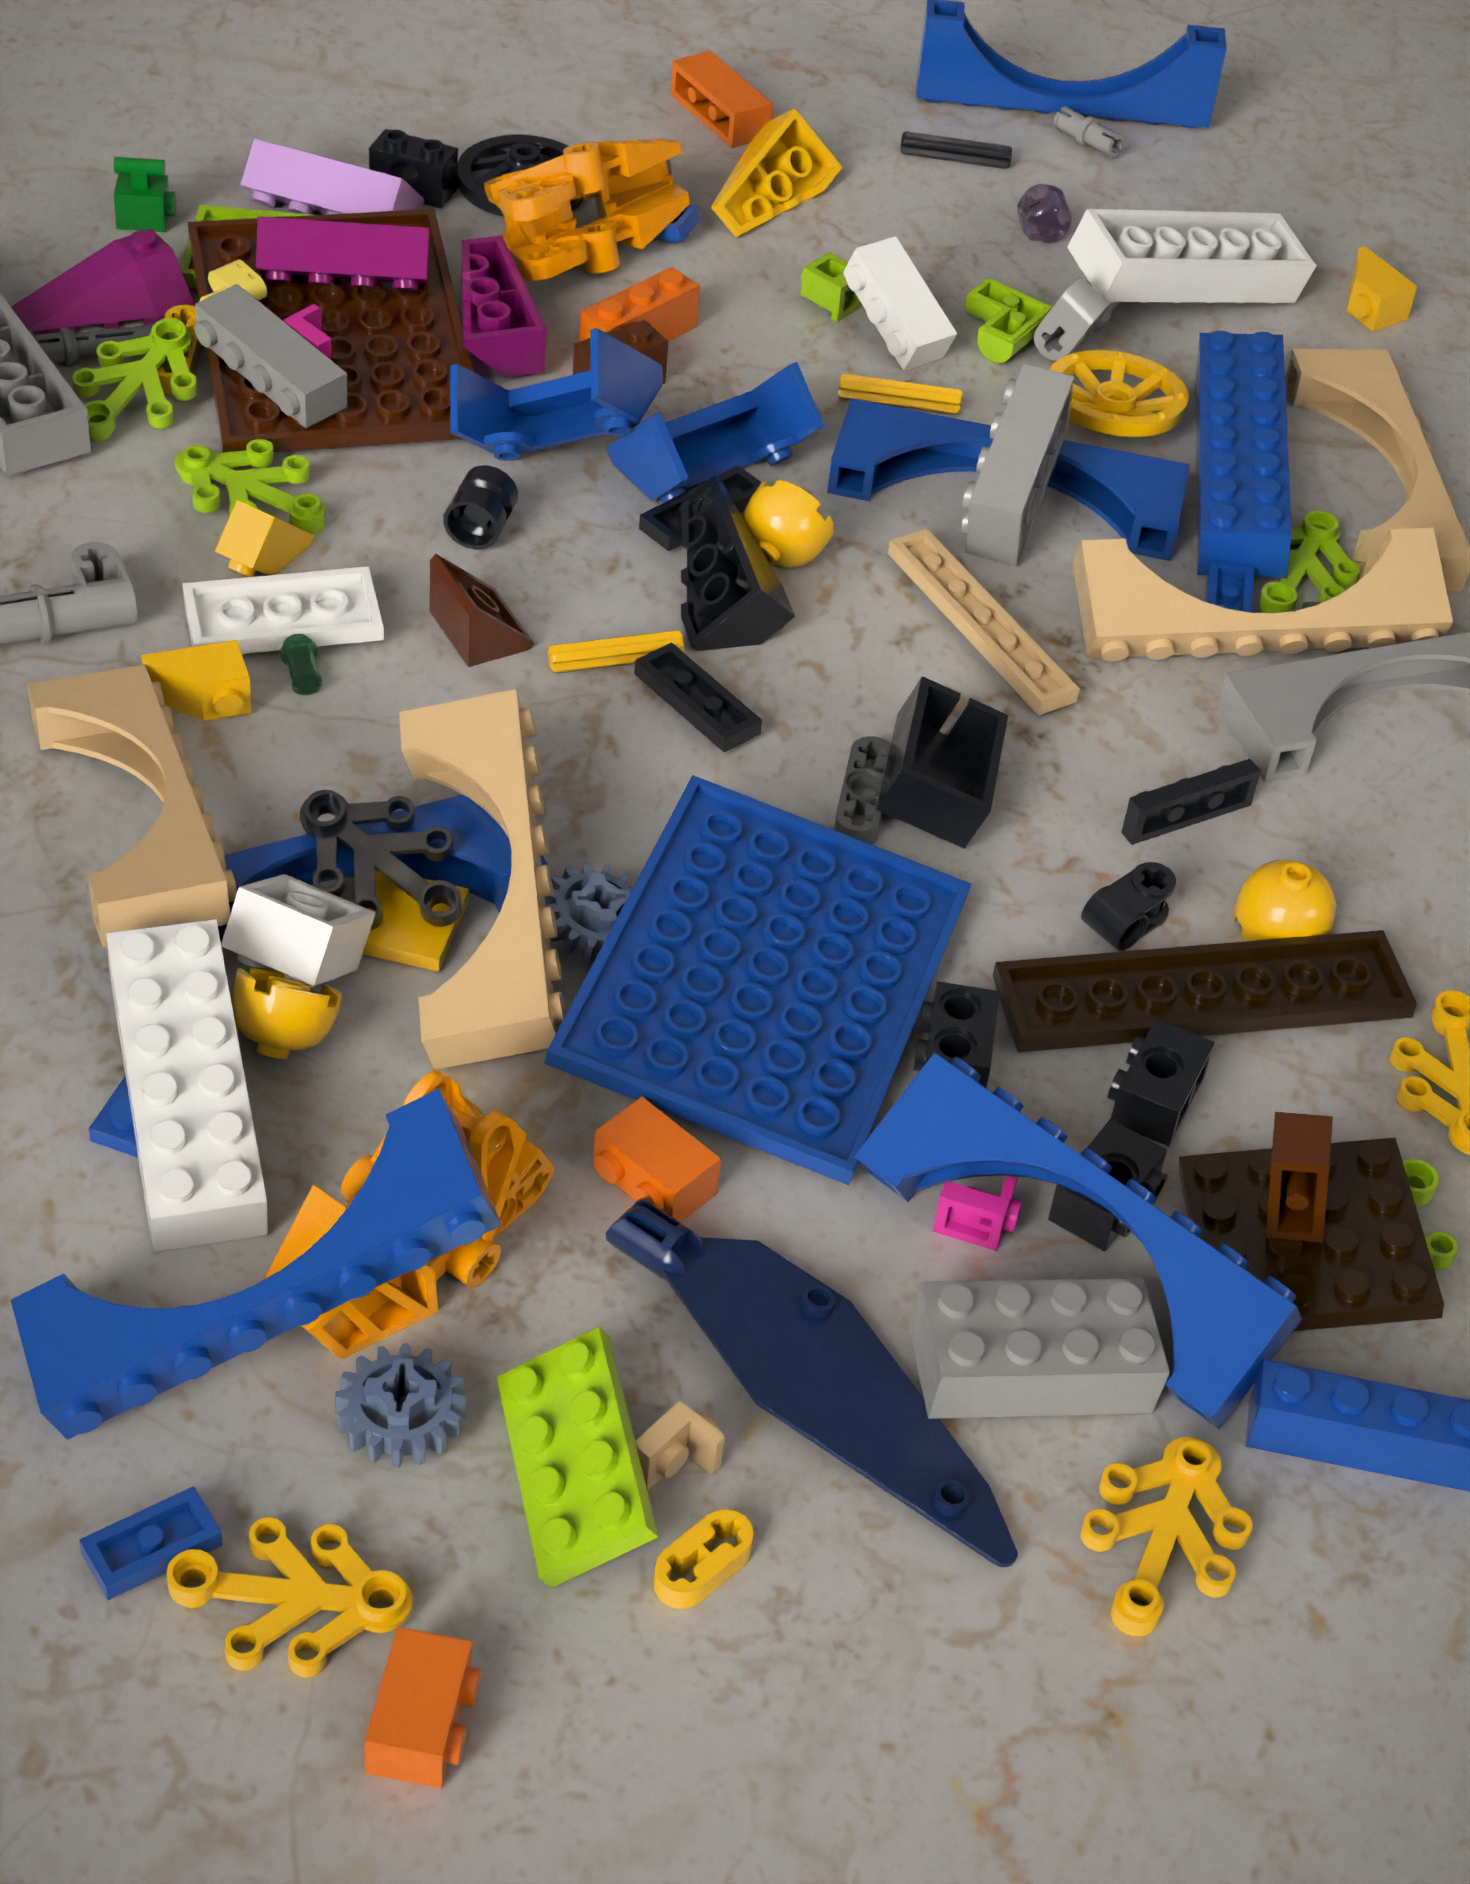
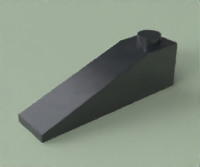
[681,475,795,651]

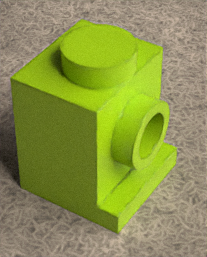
[800,252,862,322]

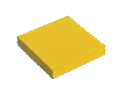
[362,869,469,972]

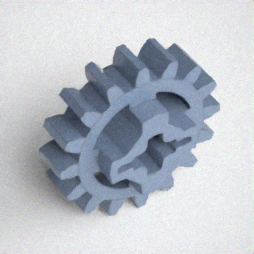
[545,862,634,963]
[335,1343,466,1468]

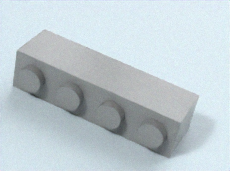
[195,284,347,428]

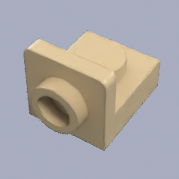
[635,1400,725,1491]

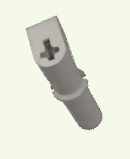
[1034,277,1122,361]
[0,542,137,644]

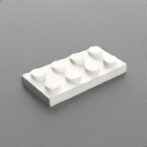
[182,566,384,654]

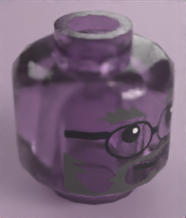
[1017,184,1072,243]

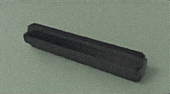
[900,131,1012,169]

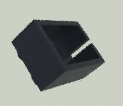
[876,676,1008,849]

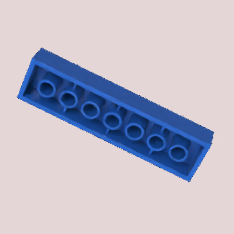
[1196,331,1292,578]

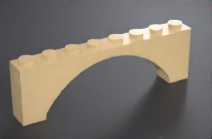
[1285,348,1470,592]
[1072,527,1453,662]
[27,664,237,947]
[399,689,566,1069]

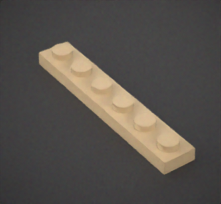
[888,528,1080,716]

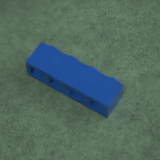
[1246,1359,1470,1492]

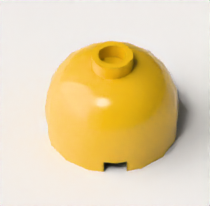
[743,480,834,568]
[1233,860,1337,941]
[231,968,342,1059]

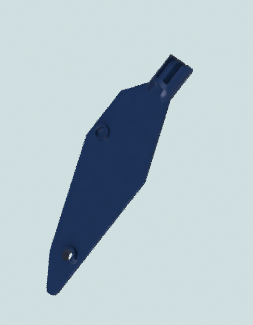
[605,1198,1018,1567]

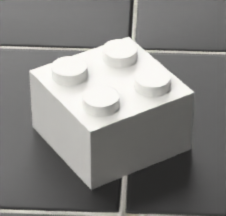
[221,874,376,988]

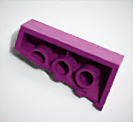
[256,217,430,291]
[461,236,546,377]

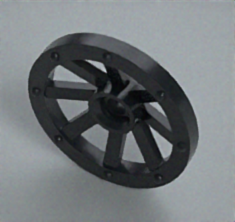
[458,134,584,217]

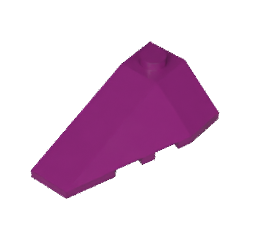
[11,229,195,335]

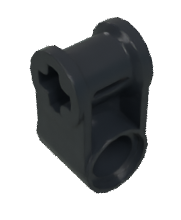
[1081,862,1176,952]

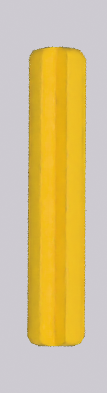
[838,374,962,414]
[547,630,685,673]

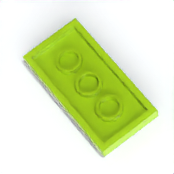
[497,1326,659,1588]

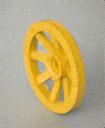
[1049,350,1189,437]

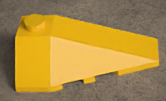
[711,108,843,237]

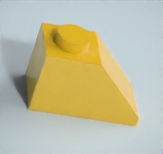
[1346,246,1417,332]
[215,500,315,577]
[141,640,252,721]

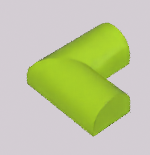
[964,277,1052,364]

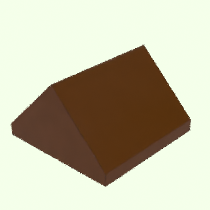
[429,554,535,667]

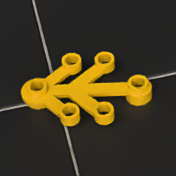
[1389,990,1470,1155]
[1080,1437,1253,1636]
[167,1517,413,1677]

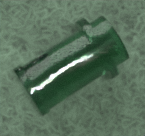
[280,634,323,695]

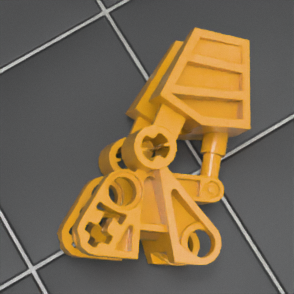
[484,138,690,281]
[264,1069,554,1360]

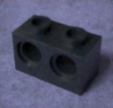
[913,981,1000,1088]

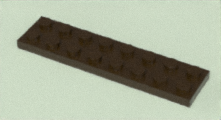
[993,930,1417,1052]

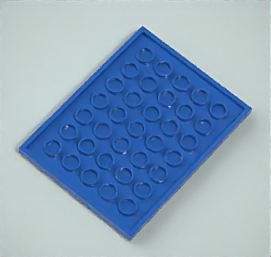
[544,775,972,1185]

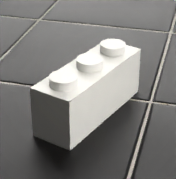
[843,236,957,371]

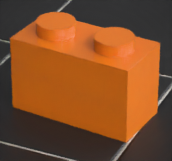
[593,1097,721,1222]
[365,1627,482,1788]

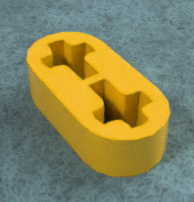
[653,1509,754,1609]

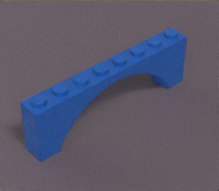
[916,0,1227,129]
[827,398,1190,561]
[218,795,548,943]
[854,1052,1302,1430]
[11,1089,501,1440]

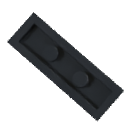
[639,466,762,551]
[634,642,762,752]
[1121,759,1261,845]

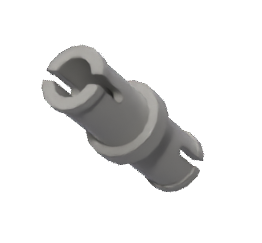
[1053,106,1125,158]

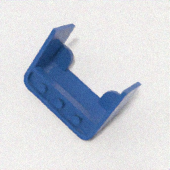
[450,329,663,461]
[606,362,825,503]

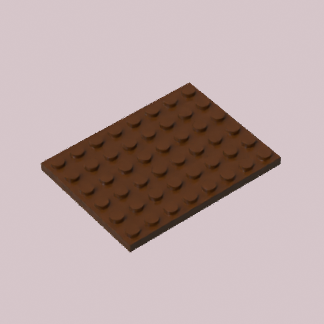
[188,209,474,452]

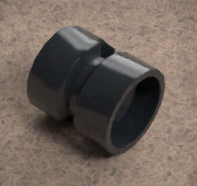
[443,465,518,550]

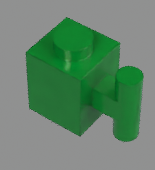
[114,157,176,232]

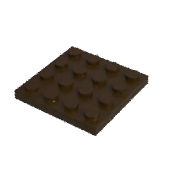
[1178,1137,1444,1331]

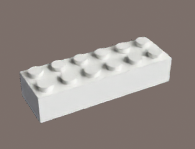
[1067,209,1316,304]
[106,919,267,1252]

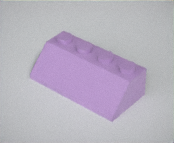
[240,138,425,215]

